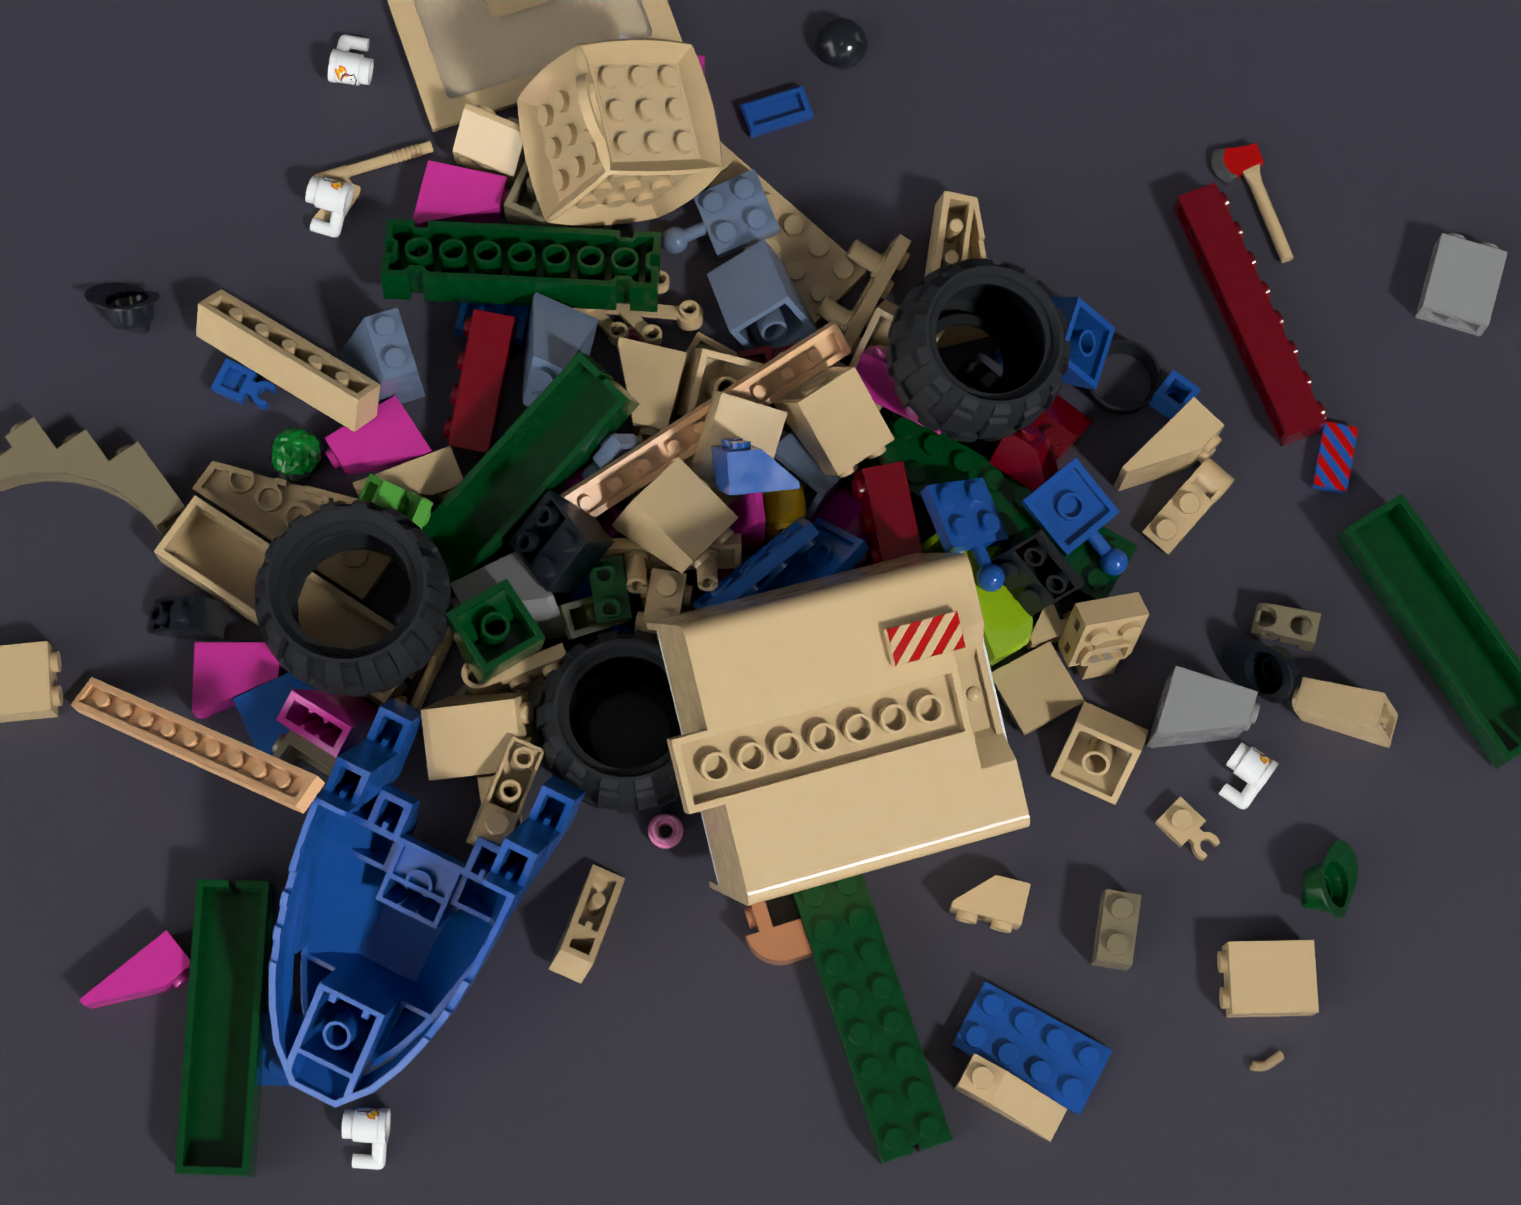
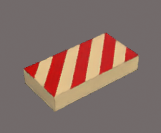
[883,611,966,666]

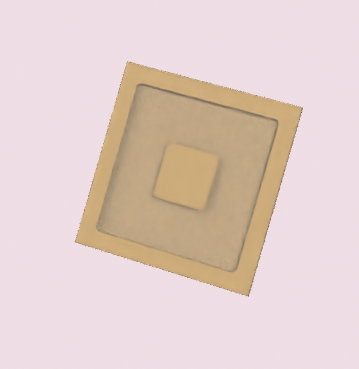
[387,0,683,132]

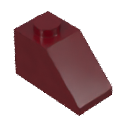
[989,424,1059,491]

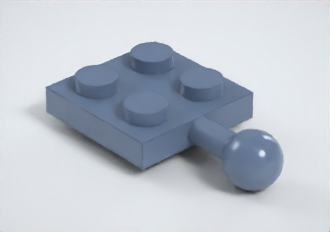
[661,169,781,259]

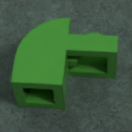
[358,473,433,529]

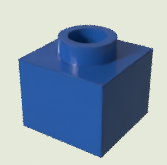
[1148,369,1201,420]

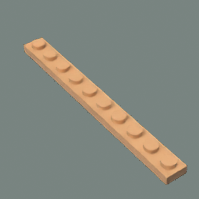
[560,321,852,517]
[71,677,325,814]

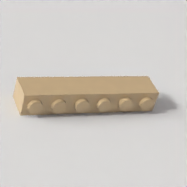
[196,289,380,432]

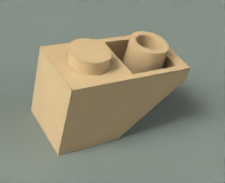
[949,875,1031,933]

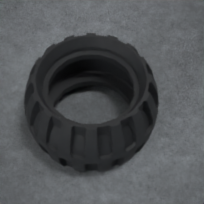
[255,500,451,696]

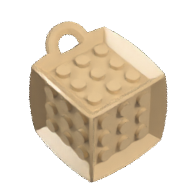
[517,38,723,226]

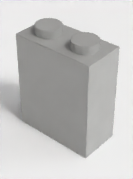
[1415,233,1508,336]

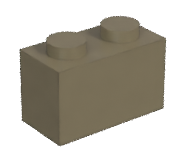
[1091,889,1142,971]

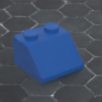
[711,437,800,495]

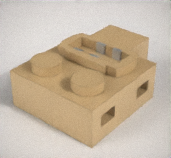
[1058,592,1149,680]

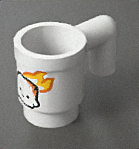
[328,35,374,86]
[305,176,354,238]
[1219,742,1279,809]
[342,1107,391,1170]

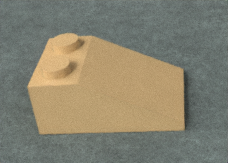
[1113,397,1224,491]

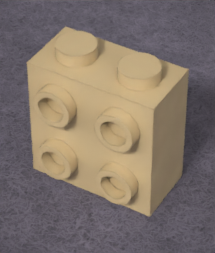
[634,568,693,640]

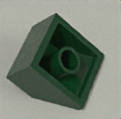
[445,578,546,685]

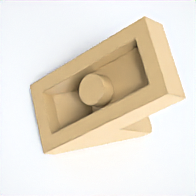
[1026,603,1072,652]

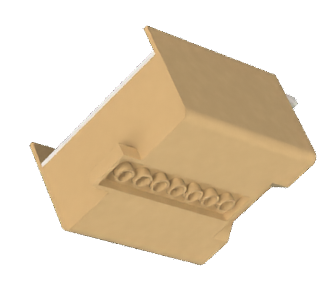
[646,551,1030,906]

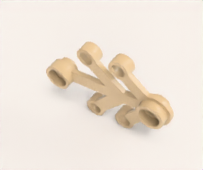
[573,270,703,346]

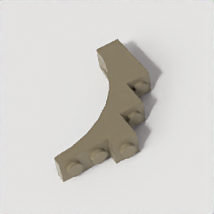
[0,417,186,535]

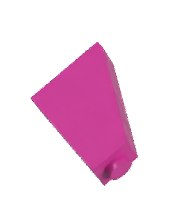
[412,160,511,228]
[324,395,432,476]
[192,642,288,719]
[276,689,379,758]

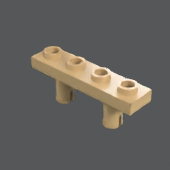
[814,234,911,361]
[602,534,742,594]

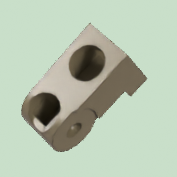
[1251,603,1322,652]

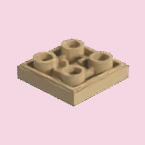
[992,641,1084,736]

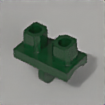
[589,554,633,623]

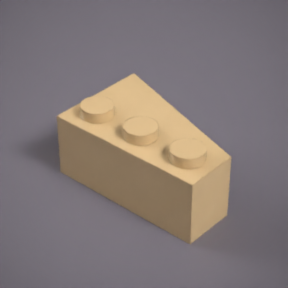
[924,191,989,278]

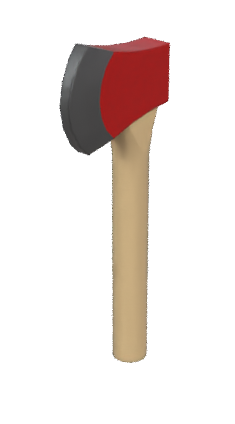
[1211,143,1294,263]

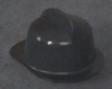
[84,283,160,334]
[1221,637,1301,703]

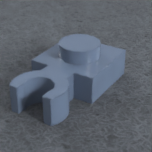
[582,434,640,479]

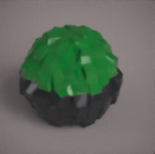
[269,427,324,482]

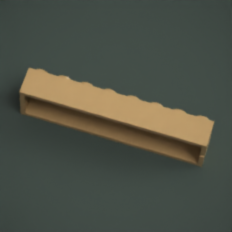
[153,496,418,706]

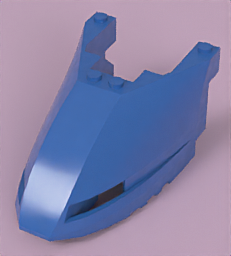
[269,698,586,1108]

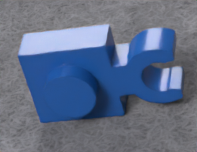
[211,359,277,410]

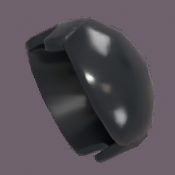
[815,18,868,69]

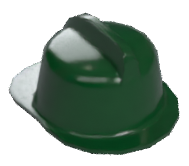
[1301,840,1358,919]

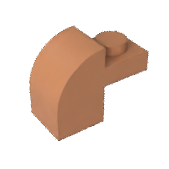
[744,901,812,965]

